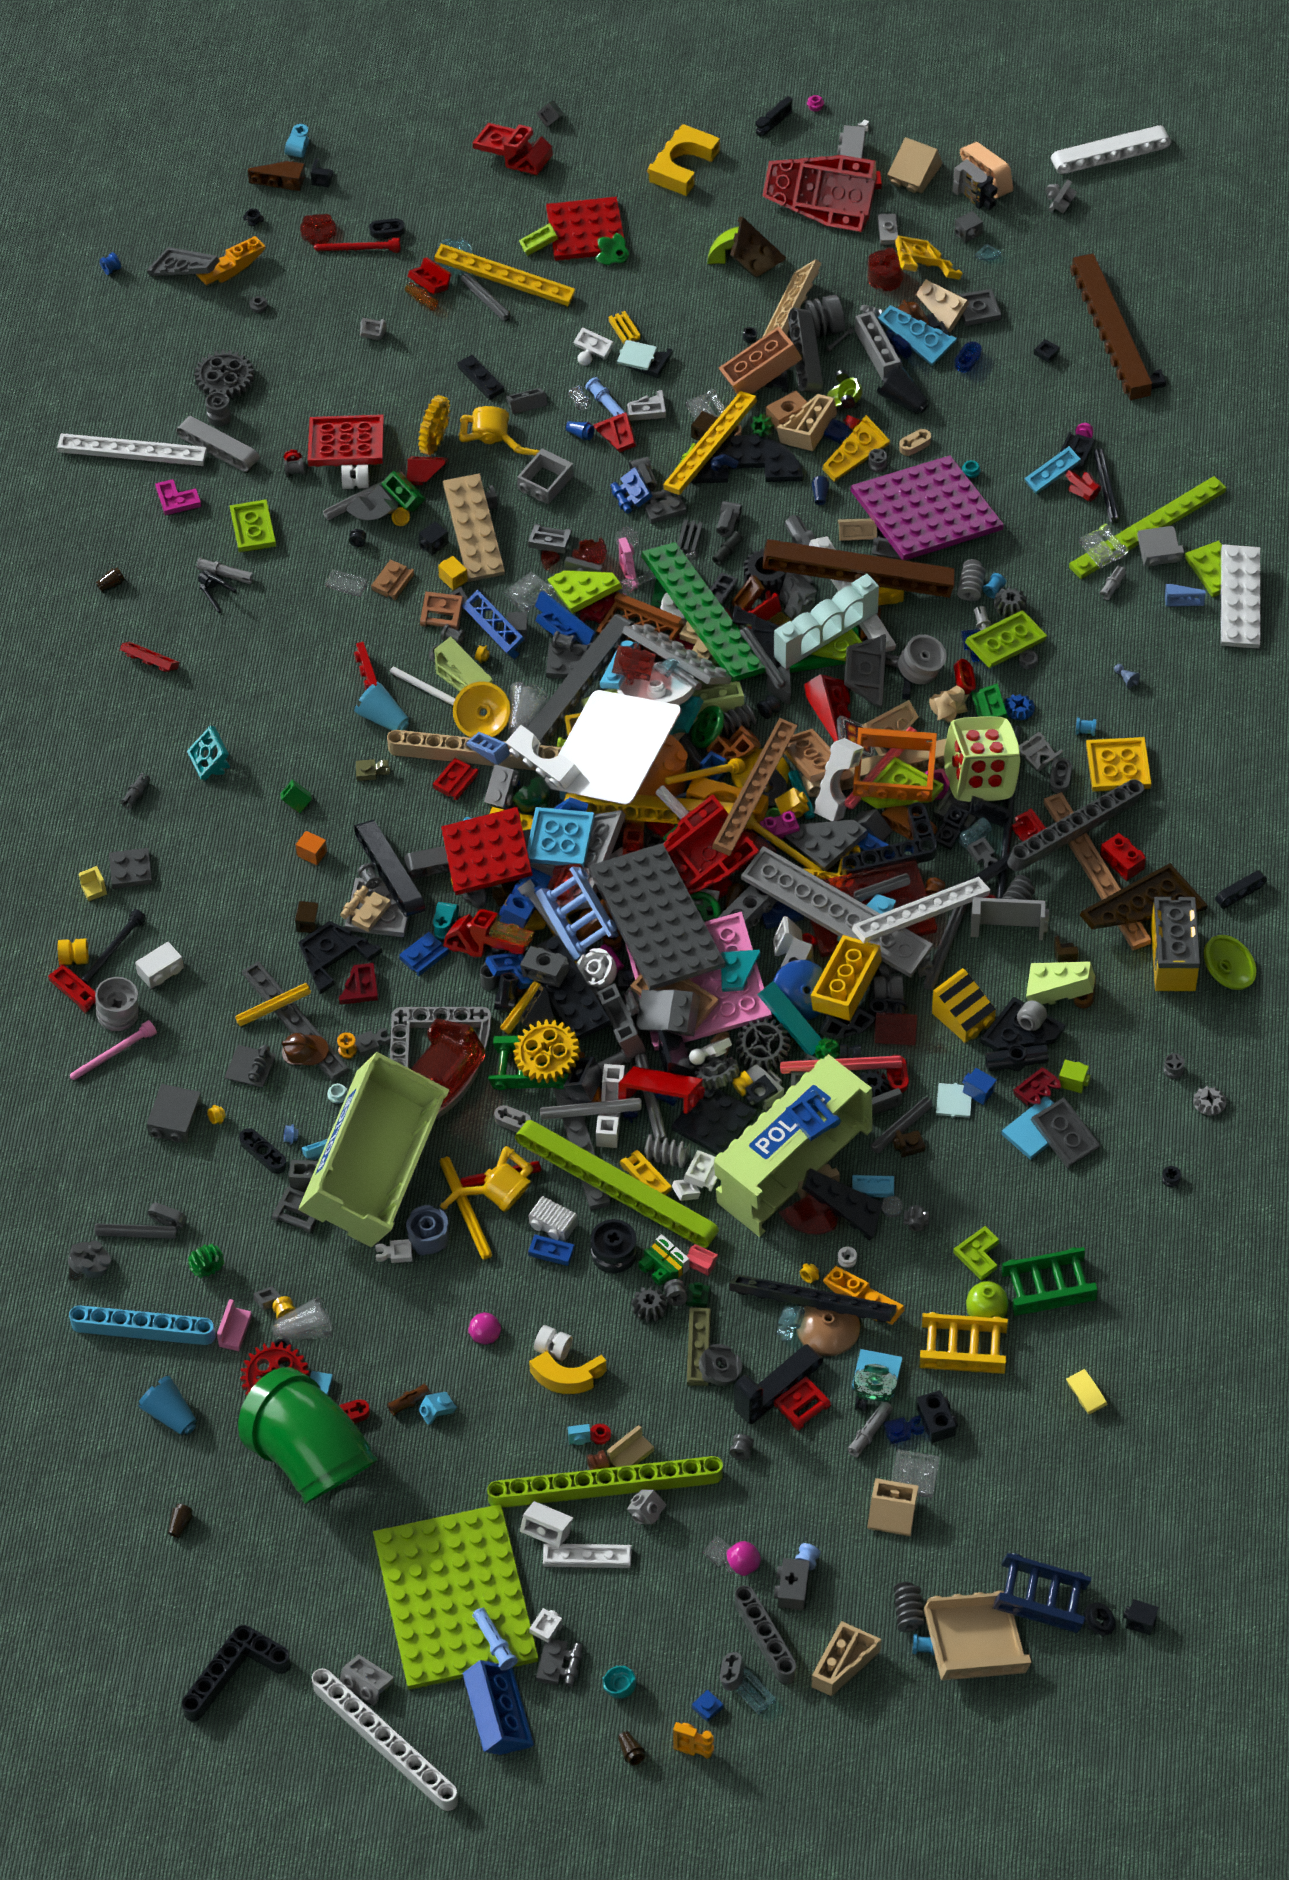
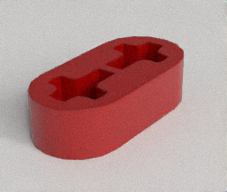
[339,1399,370,1423]

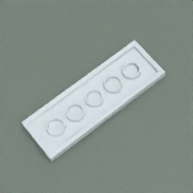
[1221,544,1260,649]

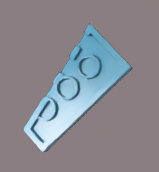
[878,305,957,366]

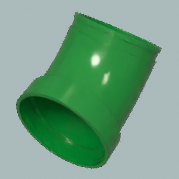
[238,1367,378,1504]

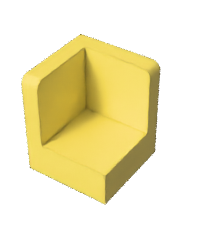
[79,866,107,901]

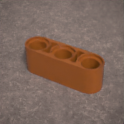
[881,806,937,840]

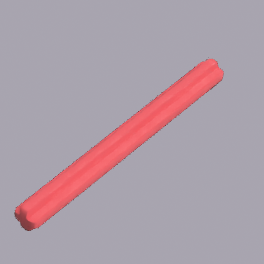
[844,727,917,809]
[780,1056,902,1074]

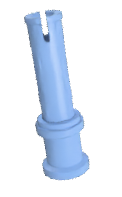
[585,377,625,416]
[472,1608,518,1670]

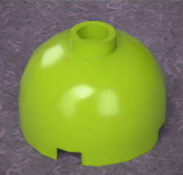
[966,1281,1008,1318]

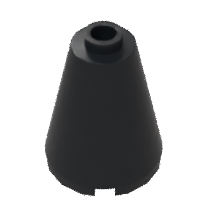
[877,365,928,414]

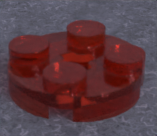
[300,214,336,245]

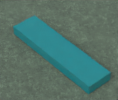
[757,981,822,1055]

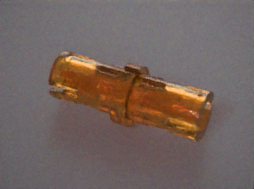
[405,282,438,310]

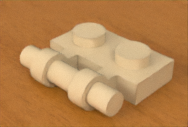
[340,886,391,932]

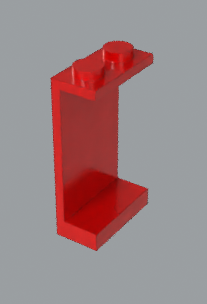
[618,1066,705,1114]

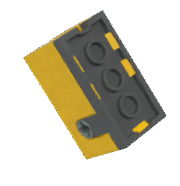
[1151,897,1200,991]

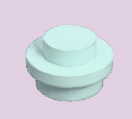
[327,1083,348,1103]

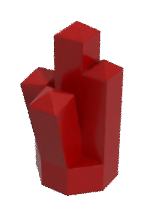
[1065,470,1102,502]

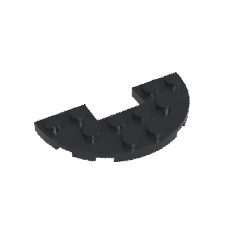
[691,435,803,483]

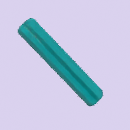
[788,770,815,820]

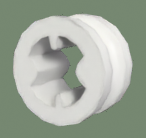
[838,1247,857,1268]

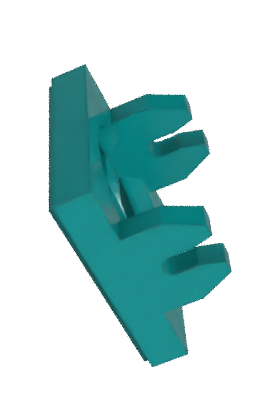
[187,725,230,781]

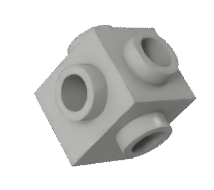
[627,1490,666,1524]

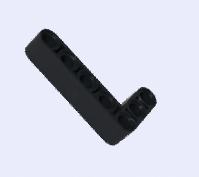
[842,802,937,879]
[734,1344,824,1424]
[182,1625,291,1722]

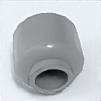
[1017,1000,1047,1031]

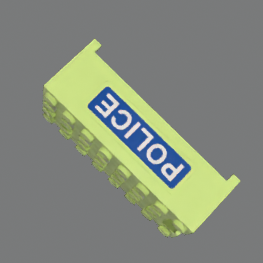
[298,1052,449,1247]
[714,1054,873,1237]

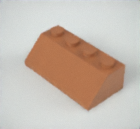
[719,326,802,394]

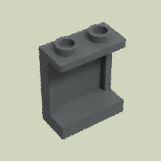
[146,1084,202,1143]

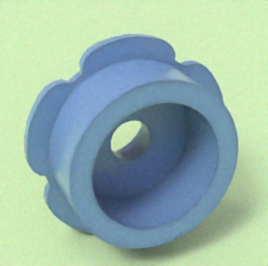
[284,1124,298,1145]

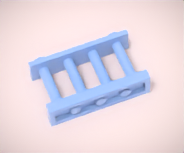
[535,867,619,961]

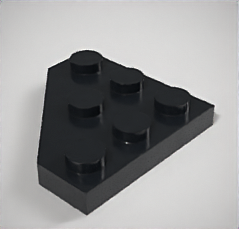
[981,997,1065,1051]

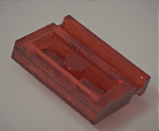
[875,1013,917,1045]

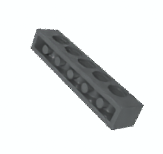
[718,855,784,931]

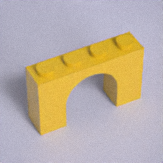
[647,124,720,196]

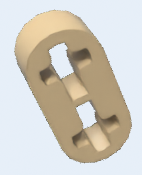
[899,429,931,456]

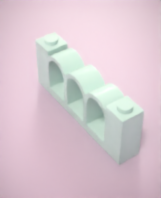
[774,574,879,669]

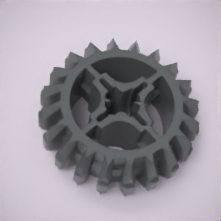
[736,1018,791,1071]

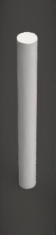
[390,666,455,706]

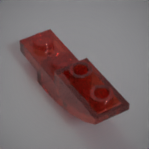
[622,820,645,855]

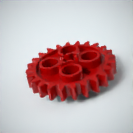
[240,1342,310,1397]

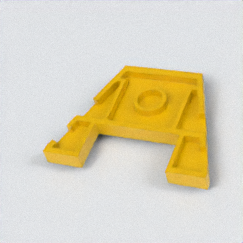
[895,236,963,280]

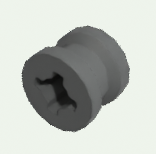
[868,449,887,472]
[1163,1053,1185,1079]
[664,1279,688,1306]
[729,1434,754,1460]

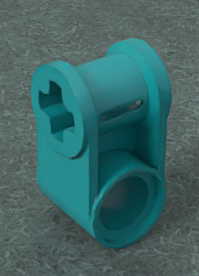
[433,902,459,940]

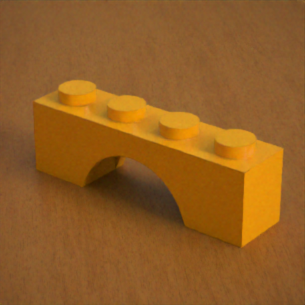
[686,777,769,825]

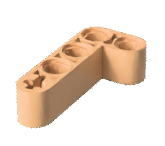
[960,142,1013,199]

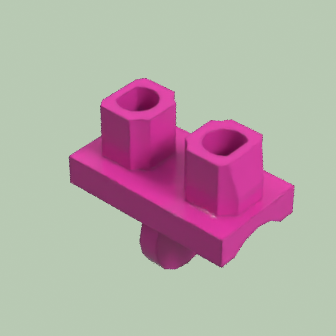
[760,811,800,841]

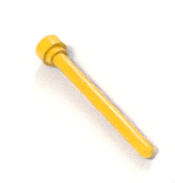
[665,758,745,785]
[745,815,822,871]

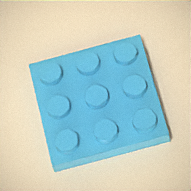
[527,807,595,868]

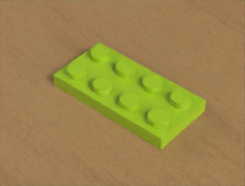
[965,610,1047,669]

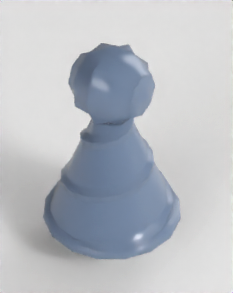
[1114,664,1140,689]

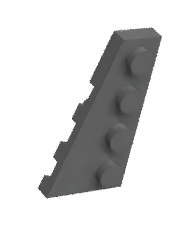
[146,247,220,276]

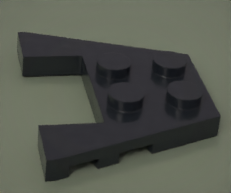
[732,606,781,673]
[298,921,382,994]

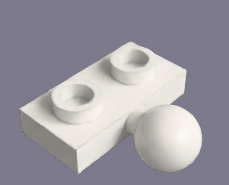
[573,327,615,365]
[689,1038,732,1065]

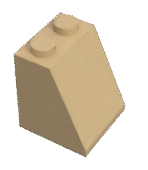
[887,137,942,193]

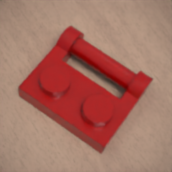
[774,1377,831,1431]

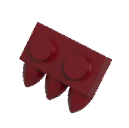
[1013,1067,1061,1106]

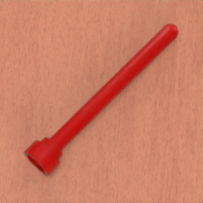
[314,238,400,252]

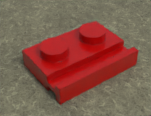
[433,758,478,801]

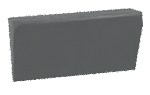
[506,388,547,414]

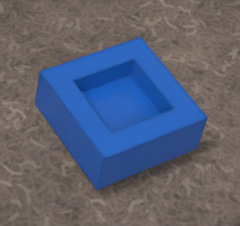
[692,1690,723,1722]

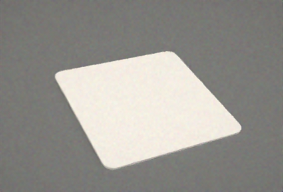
[545,690,681,805]

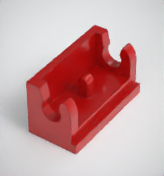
[743,591,781,629]
[1012,808,1046,842]

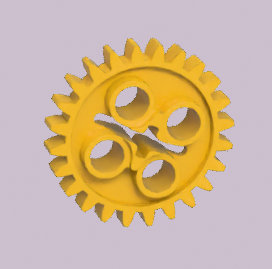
[418,395,450,455]
[513,1019,580,1083]

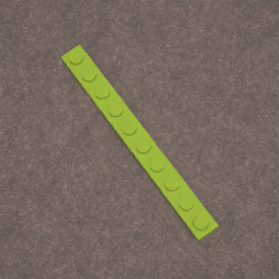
[1069,476,1226,579]

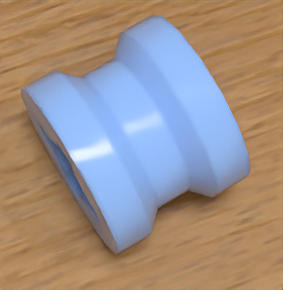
[795,1543,821,1570]

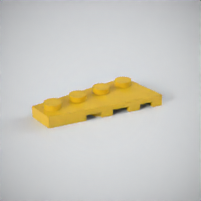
[822,415,890,482]

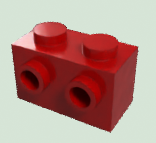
[1100,833,1146,881]

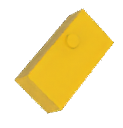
[811,935,882,1021]

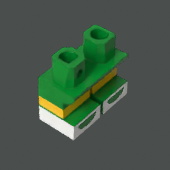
[638,1234,689,1286]

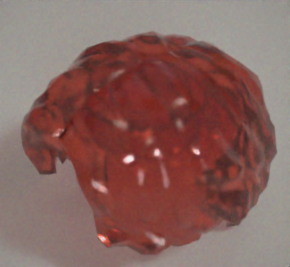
[572,538,607,565]

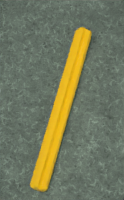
[439,1156,492,1260]

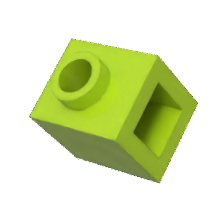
[1059,1059,1091,1093]

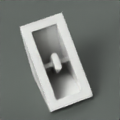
[773,916,803,956]

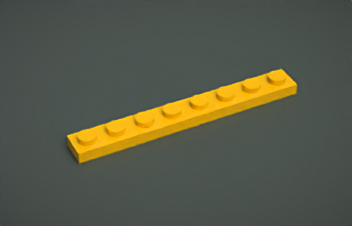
[434,244,575,306]
[663,391,757,495]

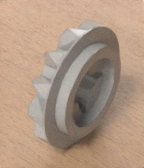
[860,305,884,318]
[1193,1086,1226,1115]

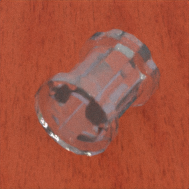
[568,386,591,410]

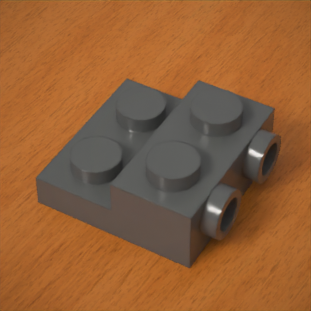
[779,572,817,620]

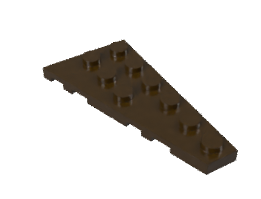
[1080,863,1208,930]

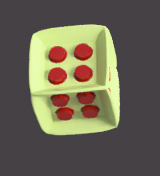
[944,716,1020,802]

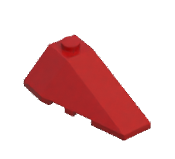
[804,674,851,742]

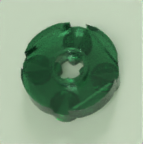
[853,1364,897,1402]

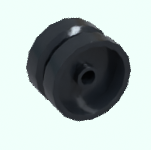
[590,1219,637,1274]

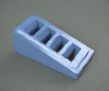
[1165,584,1206,607]
[466,732,510,765]

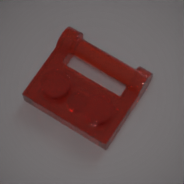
[546,864,584,901]

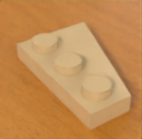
[916,279,969,333]
[862,700,918,755]

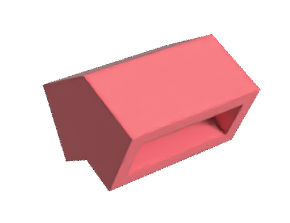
[687,1244,718,1276]

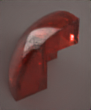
[779,1195,838,1235]

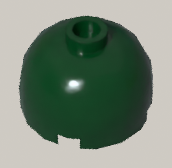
[512,776,551,814]

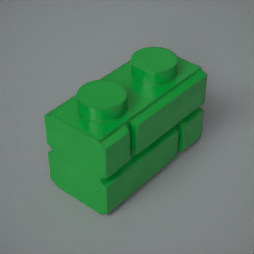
[381,471,425,512]

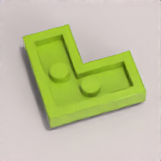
[953,1226,999,1281]

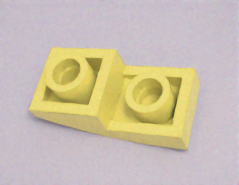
[1066,1369,1108,1414]

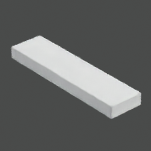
[543,1544,631,1568]

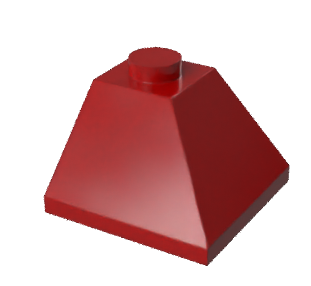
[407,456,448,485]

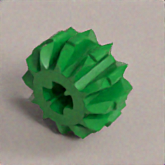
[188,1244,225,1278]

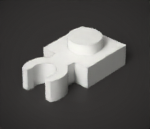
[375,1239,412,1263]

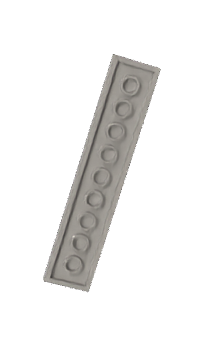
[741,846,933,978]

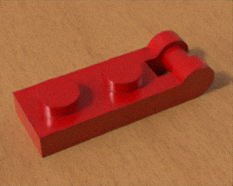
[48,964,96,1013]

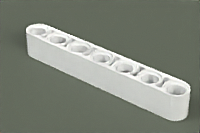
[1051,125,1171,174]

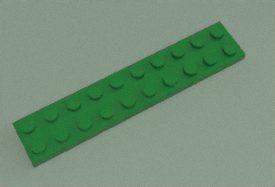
[641,542,766,682]

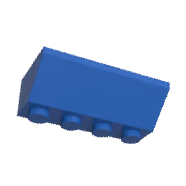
[463,1660,534,1755]

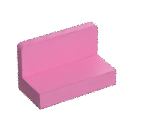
[217,1299,252,1351]

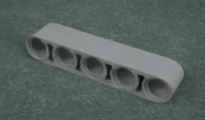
[176,416,259,472]

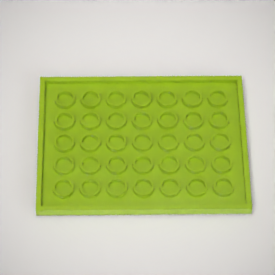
[373,1504,538,1690]

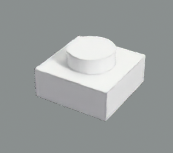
[672,1180,701,1201]

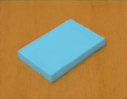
[1002,1097,1054,1160]

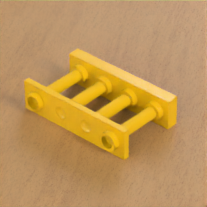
[919,1312,1008,1374]

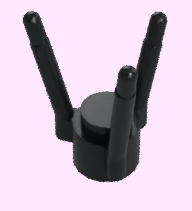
[198,570,237,613]

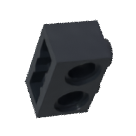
[916,1390,958,1443]

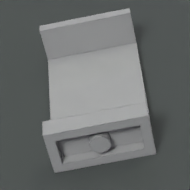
[971,897,1049,940]

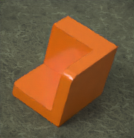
[295,831,327,865]

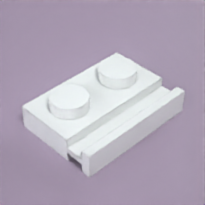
[683,1150,718,1191]

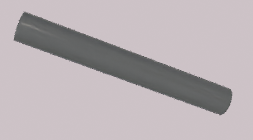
[663,660,702,690]

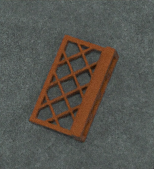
[596,592,685,660]

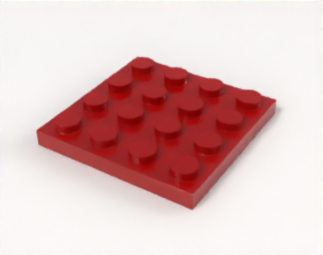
[546,197,624,261]
[308,415,384,467]
[441,807,533,895]

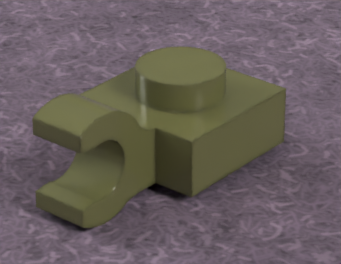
[356,759,390,781]

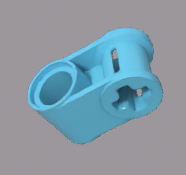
[285,124,309,158]

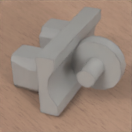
[1045,179,1077,213]

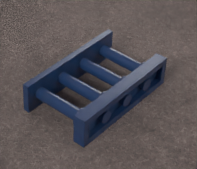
[993,1553,1092,1633]

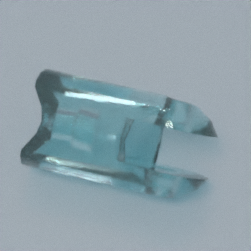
[959,817,992,848]

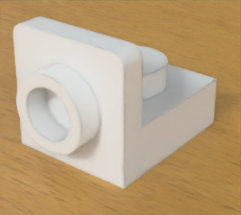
[529,1608,562,1643]

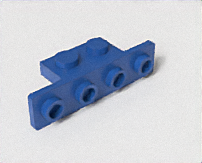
[535,591,595,645]

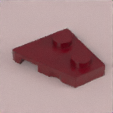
[339,963,378,1005]

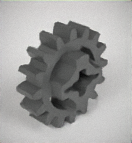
[695,1055,740,1089]

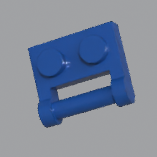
[786,1090,841,1141]

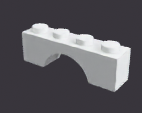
[506,725,581,790]
[814,738,864,821]
[596,1064,625,1148]

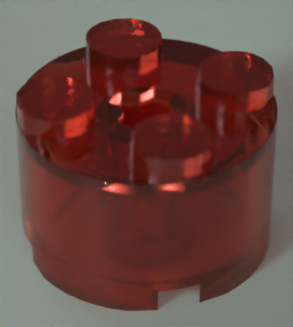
[867,248,904,291]

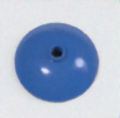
[773,960,824,1020]

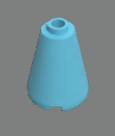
[354,682,409,731]

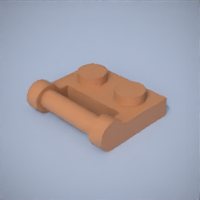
[420,592,464,630]

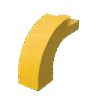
[529,1351,607,1394]

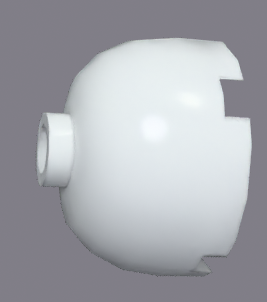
[576,948,617,990]

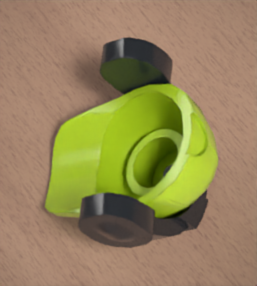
[827,370,863,408]

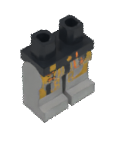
[952,159,998,210]

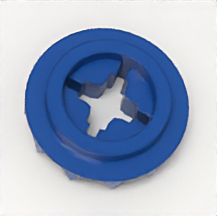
[1004,693,1035,720]

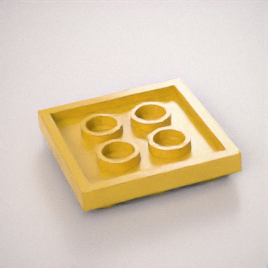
[1086,737,1151,792]

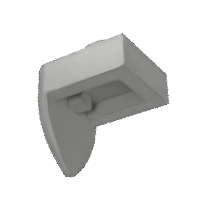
[360,318,387,340]

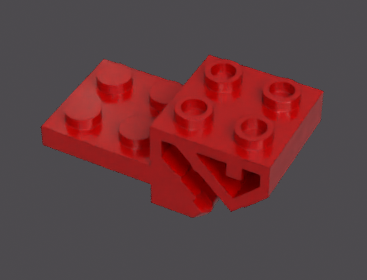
[472,123,553,175]
[443,909,535,957]

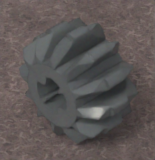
[994,586,1027,618]
[631,1286,667,1323]

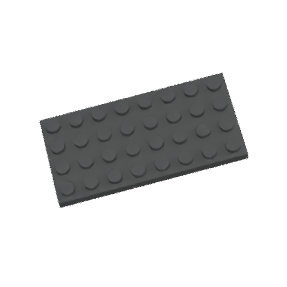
[589,843,725,991]

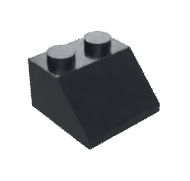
[519,984,554,1028]
[658,1029,695,1077]

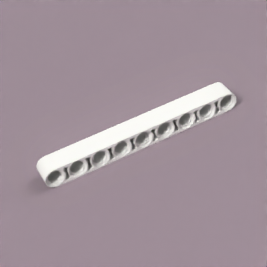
[312,1668,458,1811]

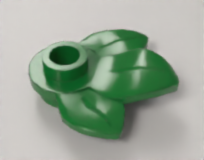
[595,233,629,265]

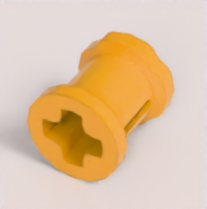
[337,1033,357,1059]

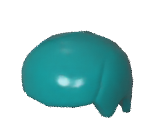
[603,1666,637,1699]

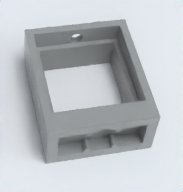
[517,448,573,504]

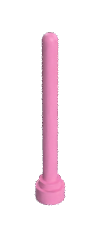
[70,1020,157,1080]

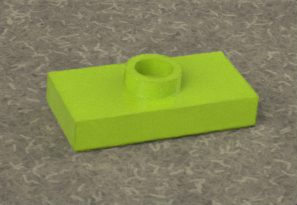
[519,223,558,256]

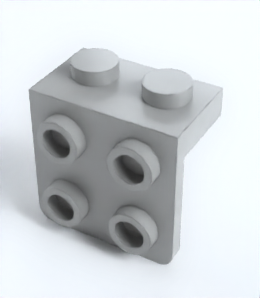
[1137,526,1184,567]

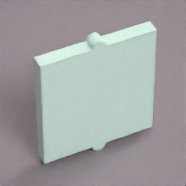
[617,340,657,371]
[936,1083,972,1118]

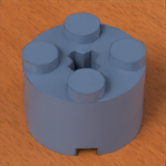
[406,1205,449,1255]

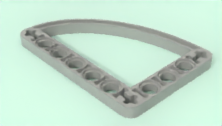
[390,1007,491,1120]

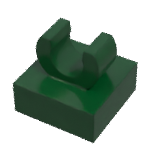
[686,1282,710,1308]

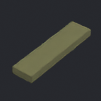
[687,1308,711,1386]

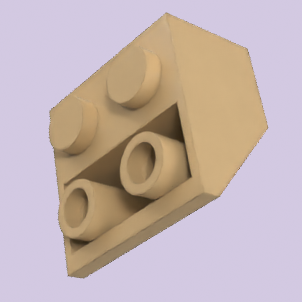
[867,1478,918,1536]

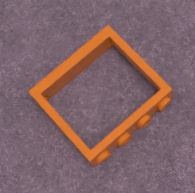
[853,727,937,802]

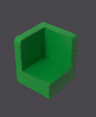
[280,779,312,813]

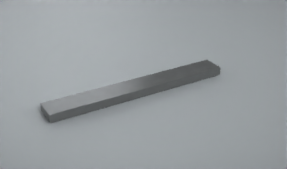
[242,961,349,1082]

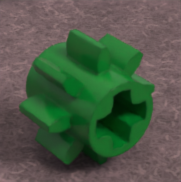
[750,414,775,437]
[815,1038,840,1060]

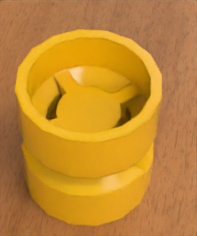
[58,938,89,966]

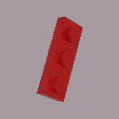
[354,641,377,690]
[120,642,180,672]

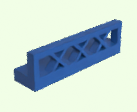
[462,590,525,659]

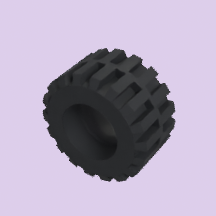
[744,548,787,599]

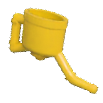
[459,406,540,456]
[440,1146,533,1212]

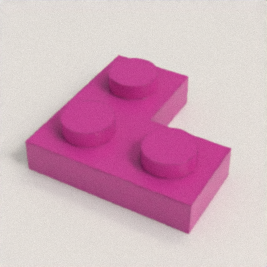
[155,479,201,516]

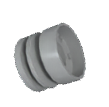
[95,977,139,1031]

